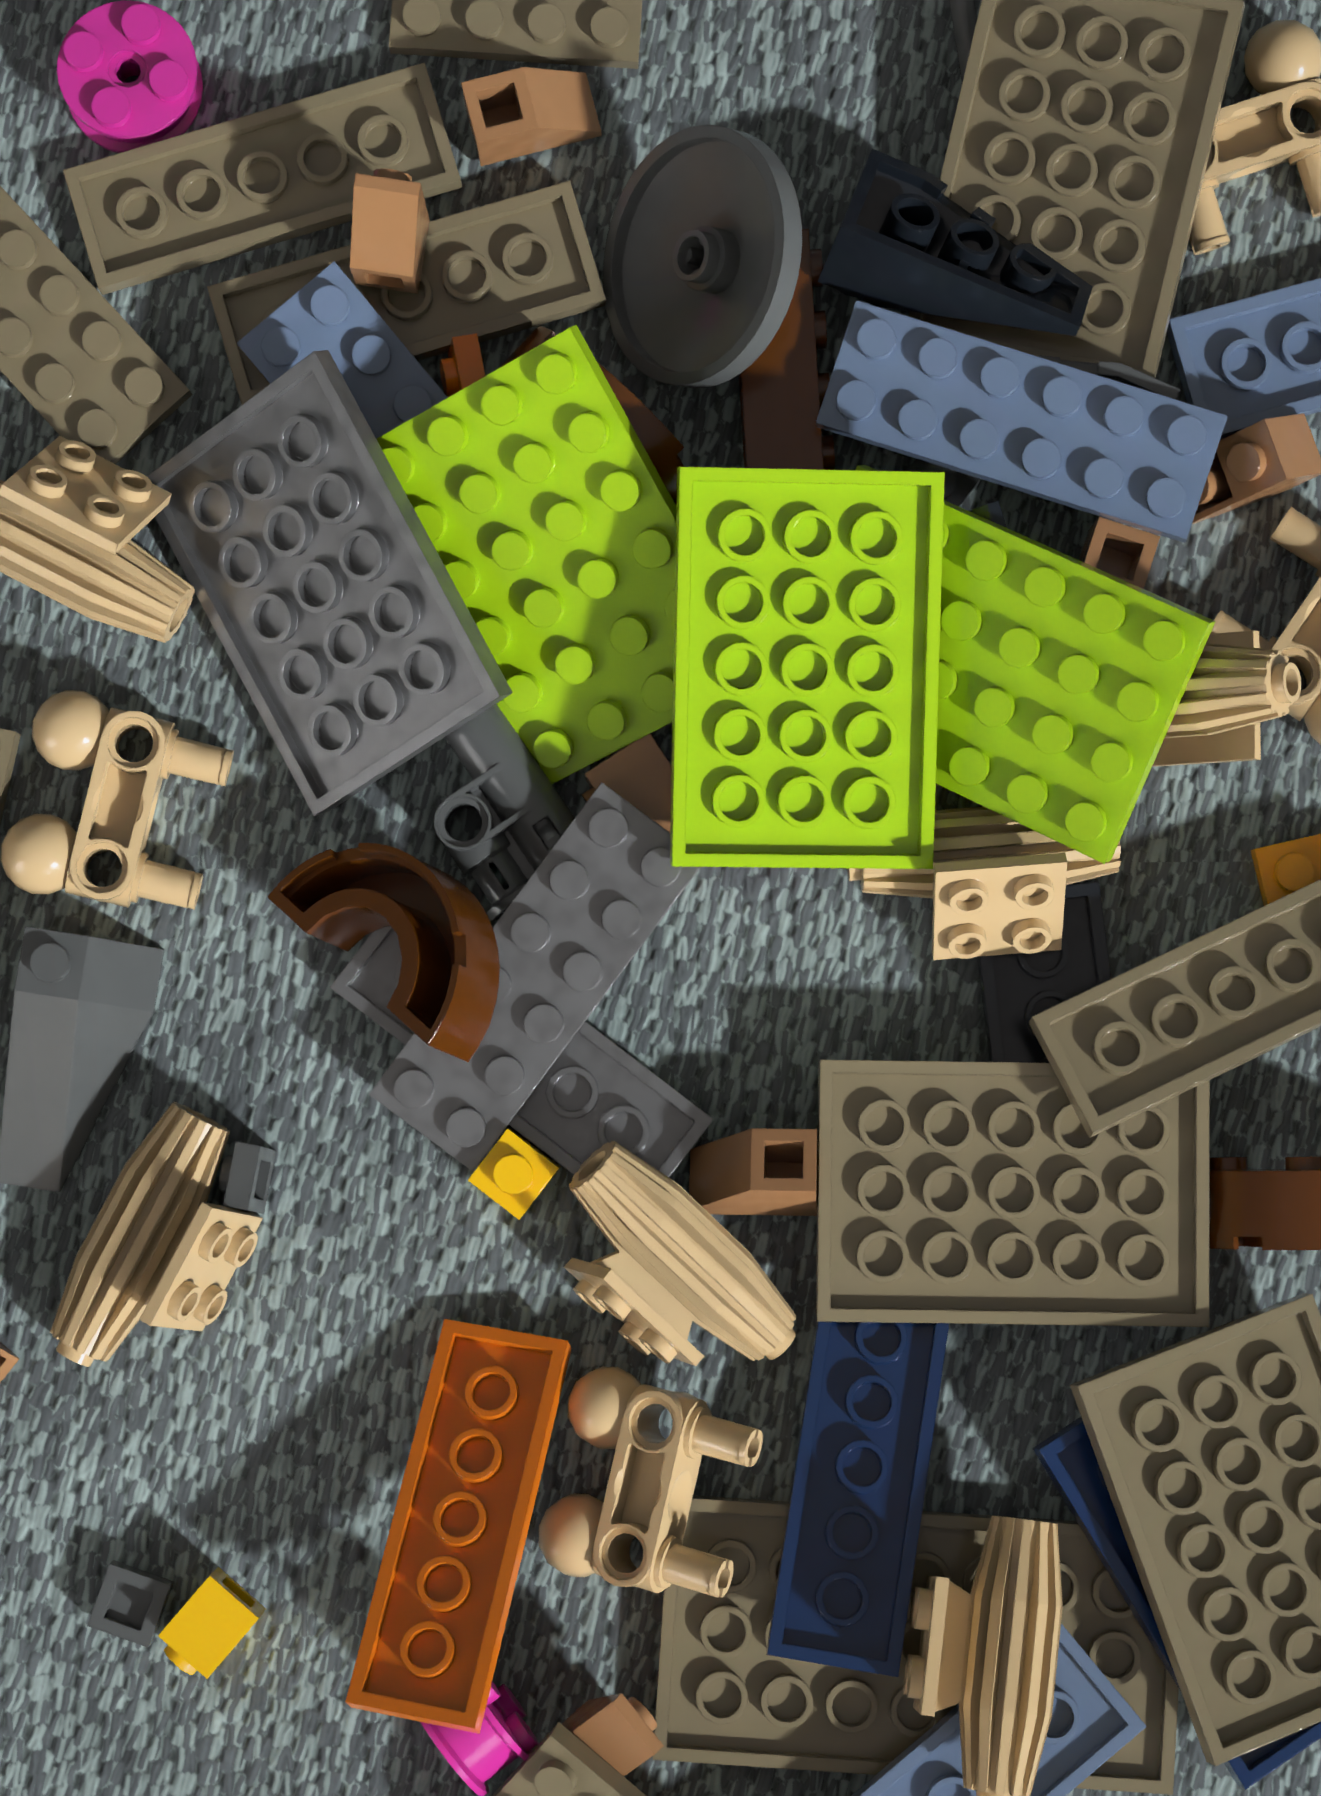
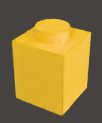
[468,1128,561,1220]
[158,1567,266,1679]

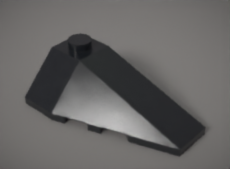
[818,148,1093,336]

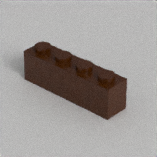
[739,229,835,470]

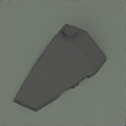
[0,926,164,1192]

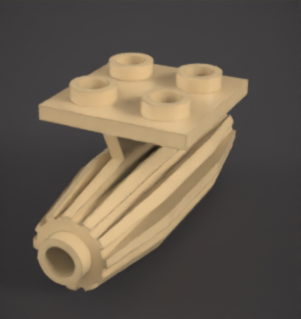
[0,436,195,643]
[1152,630,1301,767]
[847,806,1121,960]
[50,1102,263,1367]
[564,1141,796,1366]
[903,1516,1063,1796]

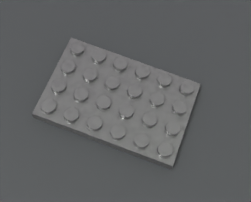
[147,350,513,816]

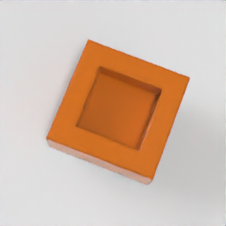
[440,333,485,397]

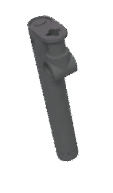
[434,704,575,922]

